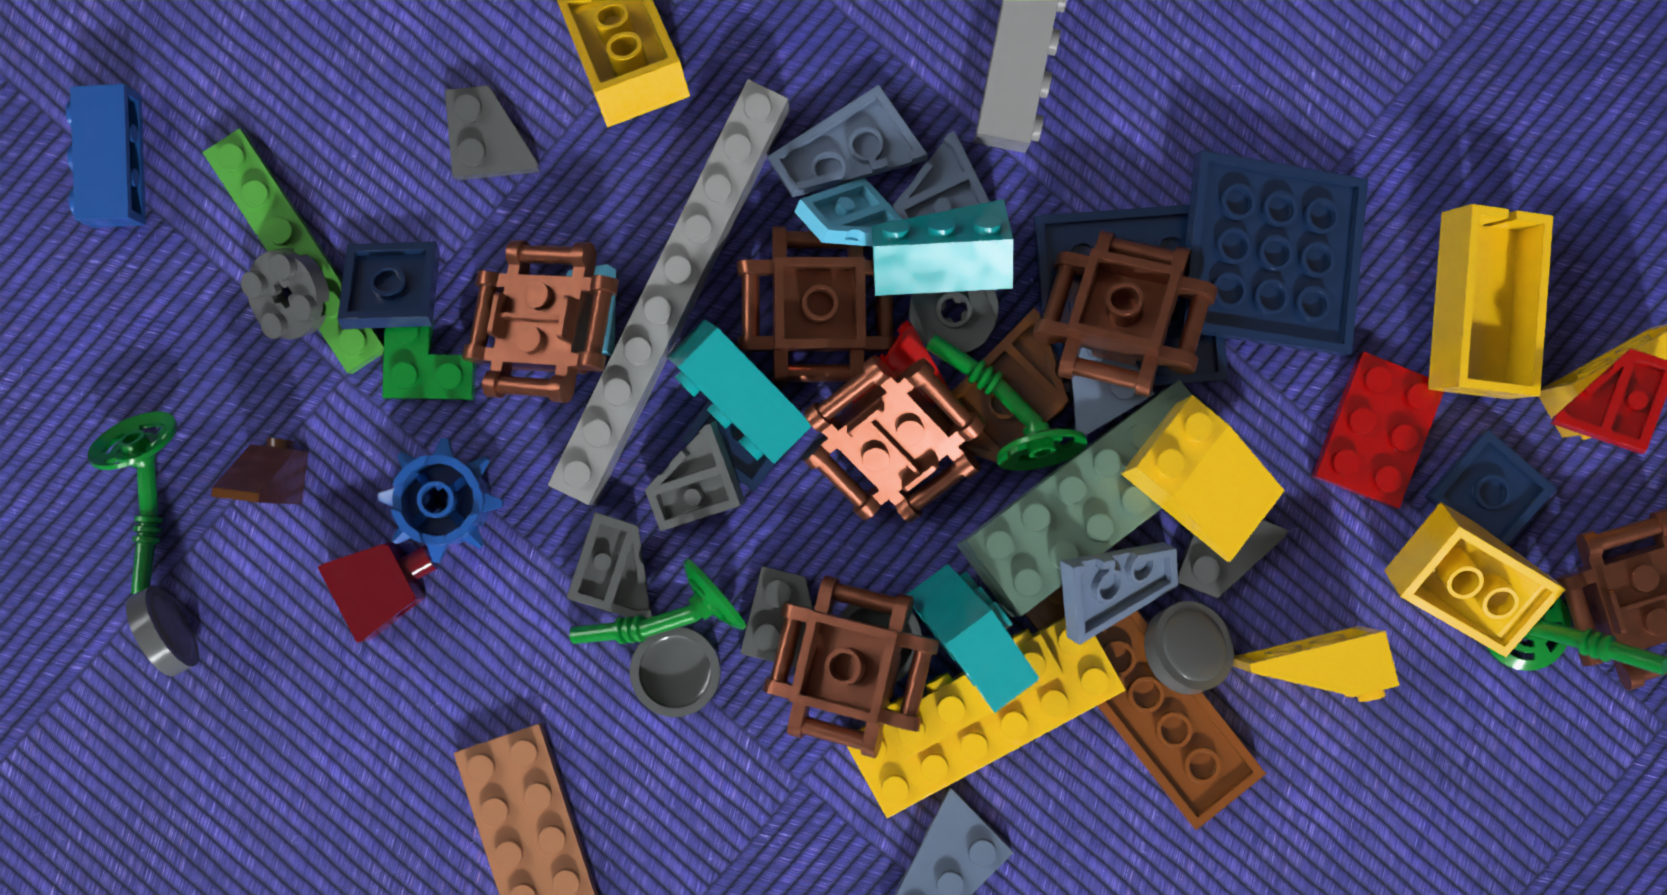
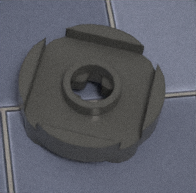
[241,248,329,339]
[909,290,999,354]

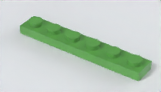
[202,128,384,374]

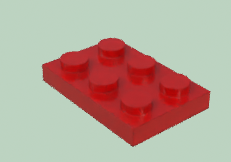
[1311,352,1444,509]

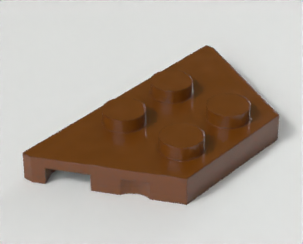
[936,308,1070,463]

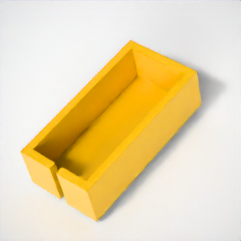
[1428,204,1553,399]

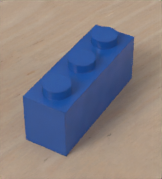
[66,84,146,228]

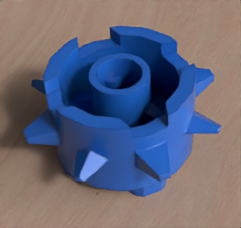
[378,438,504,563]

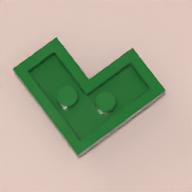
[382,314,476,401]

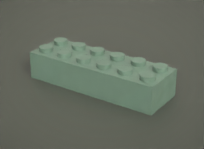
[956,379,1191,618]

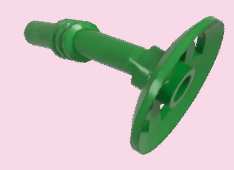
[926,334,1087,471]
[87,411,178,594]
[569,558,747,644]
[1486,597,1667,675]

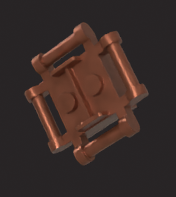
[737,226,898,387]
[1033,230,1218,397]
[462,240,619,403]
[802,355,986,523]
[1555,509,1667,691]
[763,575,940,758]

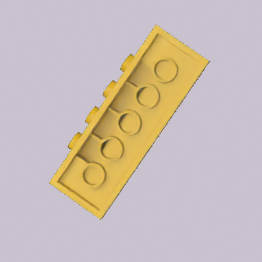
[847,617,1126,818]

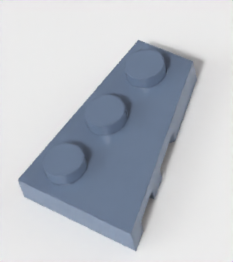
[767,85,928,197]
[1060,542,1178,645]
[894,785,1014,895]

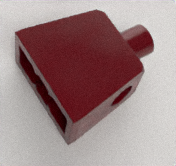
[317,542,438,643]

